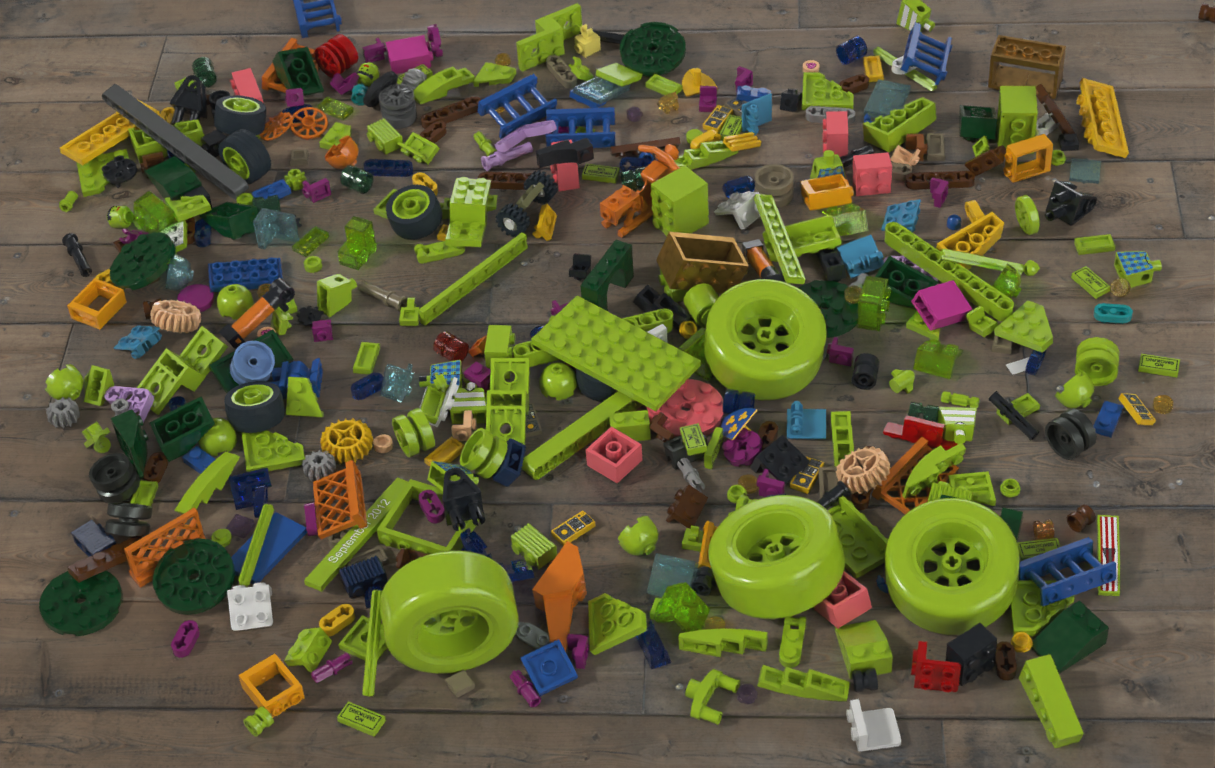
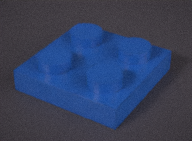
[520,639,578,696]

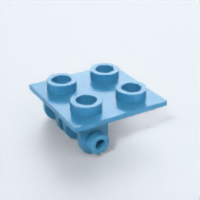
[742,93,772,135]
[881,199,921,232]
[837,235,884,279]
[114,325,162,359]
[787,401,826,439]

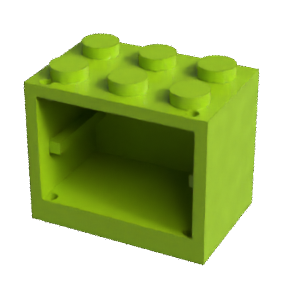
[996,86,1038,154]
[651,165,709,237]

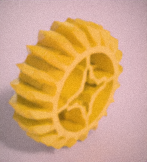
[320,418,373,465]

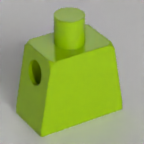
[317,274,357,317]

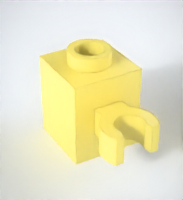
[574,24,601,58]

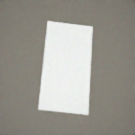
[1006,356,1039,375]

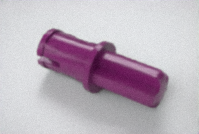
[311,652,352,683]
[509,670,541,707]

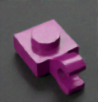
[119,229,149,244]

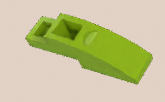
[413,66,475,105]
[902,443,966,499]

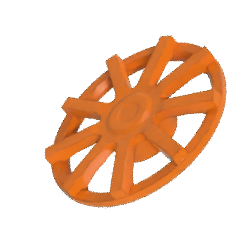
[290,107,328,140]
[259,112,293,141]

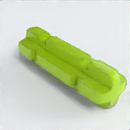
[941,391,980,408]

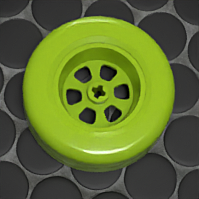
[704,279,827,400]
[708,495,845,619]
[885,498,1020,635]
[380,551,519,674]

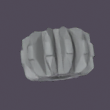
[401,68,427,90]
[46,397,80,429]
[302,449,336,481]

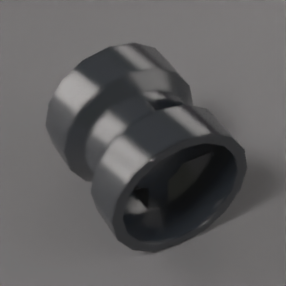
[691,566,716,596]
[852,668,878,693]

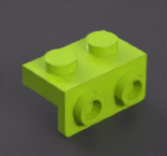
[397,132,440,165]
[284,627,332,673]

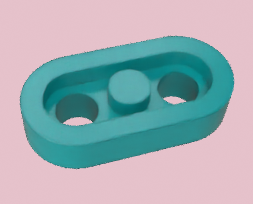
[1094,303,1133,323]

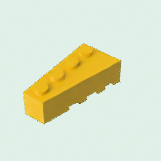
[936,212,1004,270]

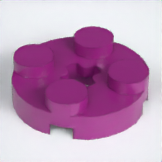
[427,24,443,57]
[722,428,763,467]

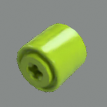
[684,283,719,328]

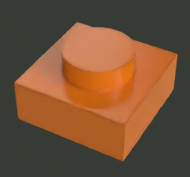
[468,335,487,357]

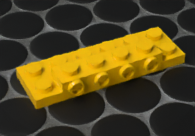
[1077,78,1129,158]
[60,99,160,165]

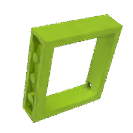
[377,479,479,554]

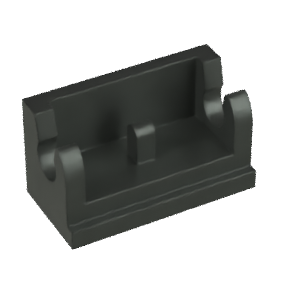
[663,433,708,470]

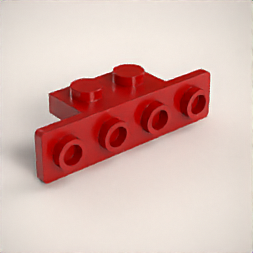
[883,415,964,451]

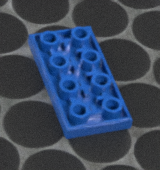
[208,257,283,293]
[231,512,307,584]

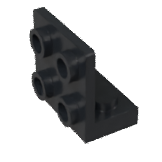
[750,435,810,484]

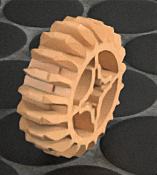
[150,299,201,333]
[836,446,891,494]

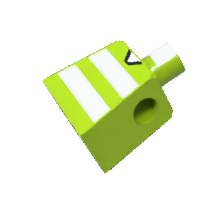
[896,0,935,31]
[450,382,487,424]
[937,407,977,444]

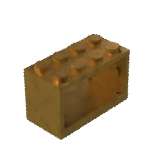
[988,35,1066,99]
[656,232,749,293]

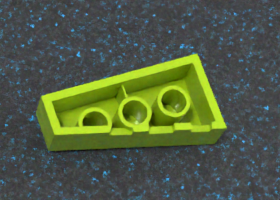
[863,97,937,153]
[128,120,204,163]
[1019,654,1084,748]

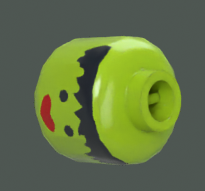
[356,62,380,87]
[107,206,134,229]

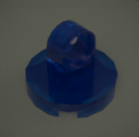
[460,528,493,560]

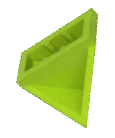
[83,365,115,406]

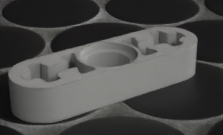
[806,106,856,125]

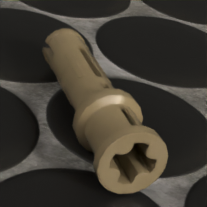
[358,280,407,312]

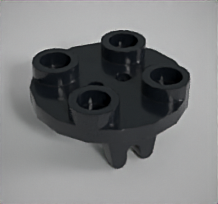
[102,156,137,188]

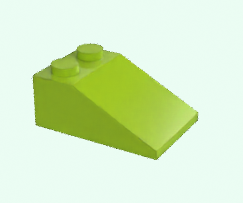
[835,620,893,680]

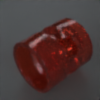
[433,331,469,362]

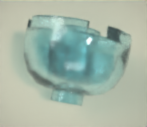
[165,254,194,290]

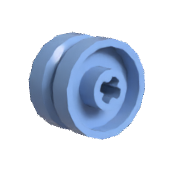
[230,341,275,385]

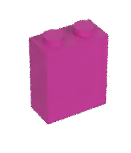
[385,35,433,74]
[911,280,973,331]

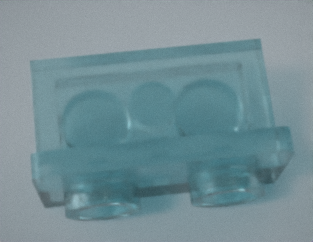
[380,363,414,403]

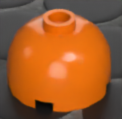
[325,135,359,169]

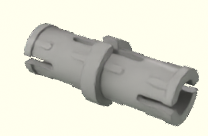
[677,458,705,492]

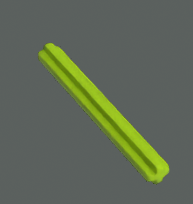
[873,46,937,91]
[940,249,1024,275]
[238,504,274,586]
[362,590,382,696]

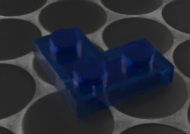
[229,468,272,510]

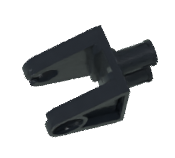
[170,75,208,125]
[1045,181,1097,226]
[442,468,486,531]

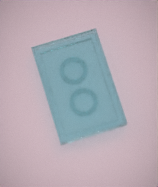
[573,76,630,105]
[864,79,911,117]

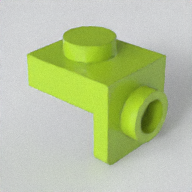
[966,306,998,337]

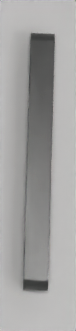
[101,84,249,200]

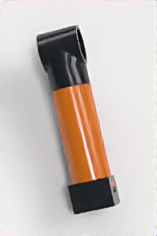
[742,239,786,283]
[219,278,295,350]

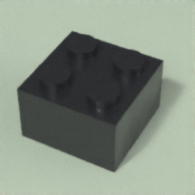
[945,623,997,686]

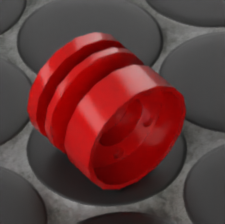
[314,34,359,78]

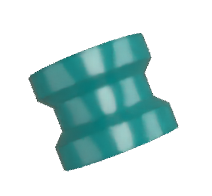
[351,84,369,106]

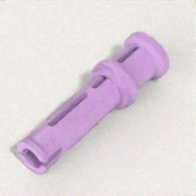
[481,142,533,171]

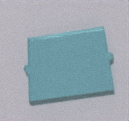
[1069,158,1101,184]

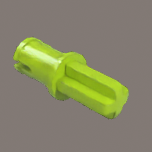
[473,131,497,156]

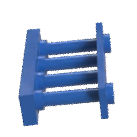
[293,0,342,38]
[901,22,953,85]
[478,74,557,139]
[546,107,616,148]
[1018,537,1116,606]

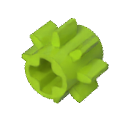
[284,169,307,191]

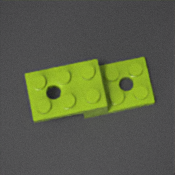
[516,3,582,72]
[445,177,491,247]
[137,326,228,415]
[486,358,530,445]

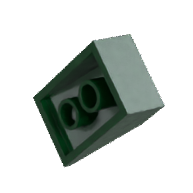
[272,47,324,96]
[959,105,997,141]
[145,156,202,201]
[199,202,262,240]
[868,255,938,307]
[149,396,215,462]
[110,409,149,478]
[1031,600,1109,674]

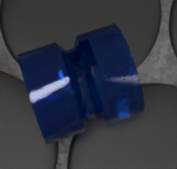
[836,36,868,65]
[723,389,755,414]

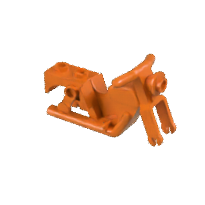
[600,144,679,238]

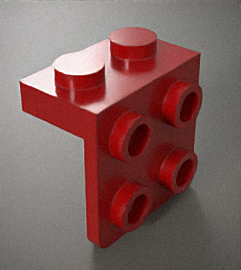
[911,641,961,693]

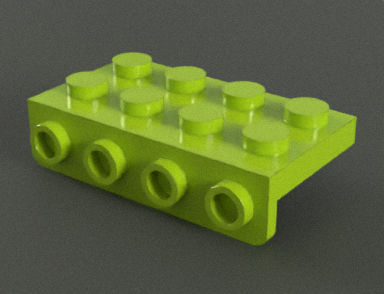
[762,215,842,262]
[828,496,888,579]

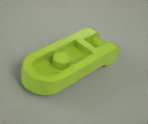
[414,241,465,264]
[779,616,807,668]

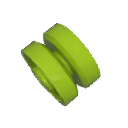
[1075,337,1120,386]
[392,408,435,458]
[460,428,508,479]

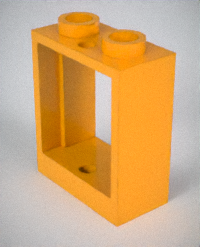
[1003,134,1053,183]
[800,174,854,211]
[67,278,127,330]
[239,653,305,717]

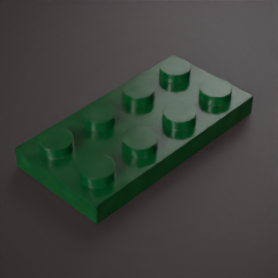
[209,330,294,394]

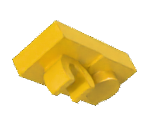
[532,204,557,241]

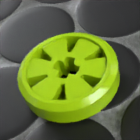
[1015,195,1040,235]

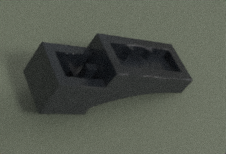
[536,138,594,168]
[816,248,847,282]
[633,284,692,330]

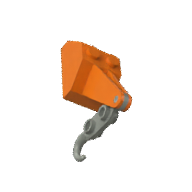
[516,541,587,654]

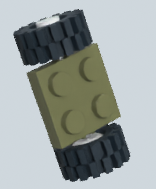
[496,170,558,237]

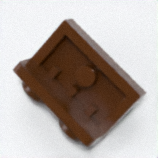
[965,145,1006,177]
[666,484,708,529]

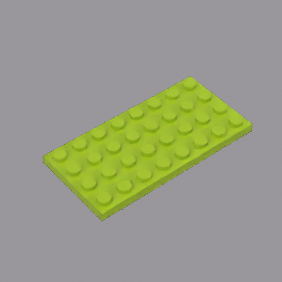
[531,295,701,411]

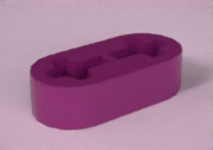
[419,490,445,524]
[304,502,318,537]
[171,620,200,658]

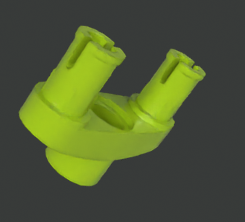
[685,669,740,725]

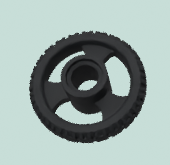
[364,71,398,107]

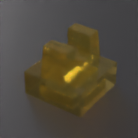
[657,92,679,115]

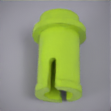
[59,191,78,212]

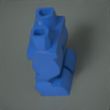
[270,358,323,399]

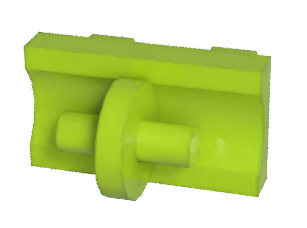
[82,422,111,454]

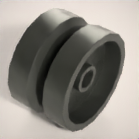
[1045,408,1097,460]
[89,453,140,503]
[105,503,152,537]

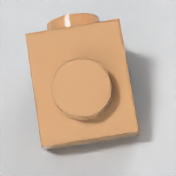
[890,145,921,167]
[451,410,477,441]

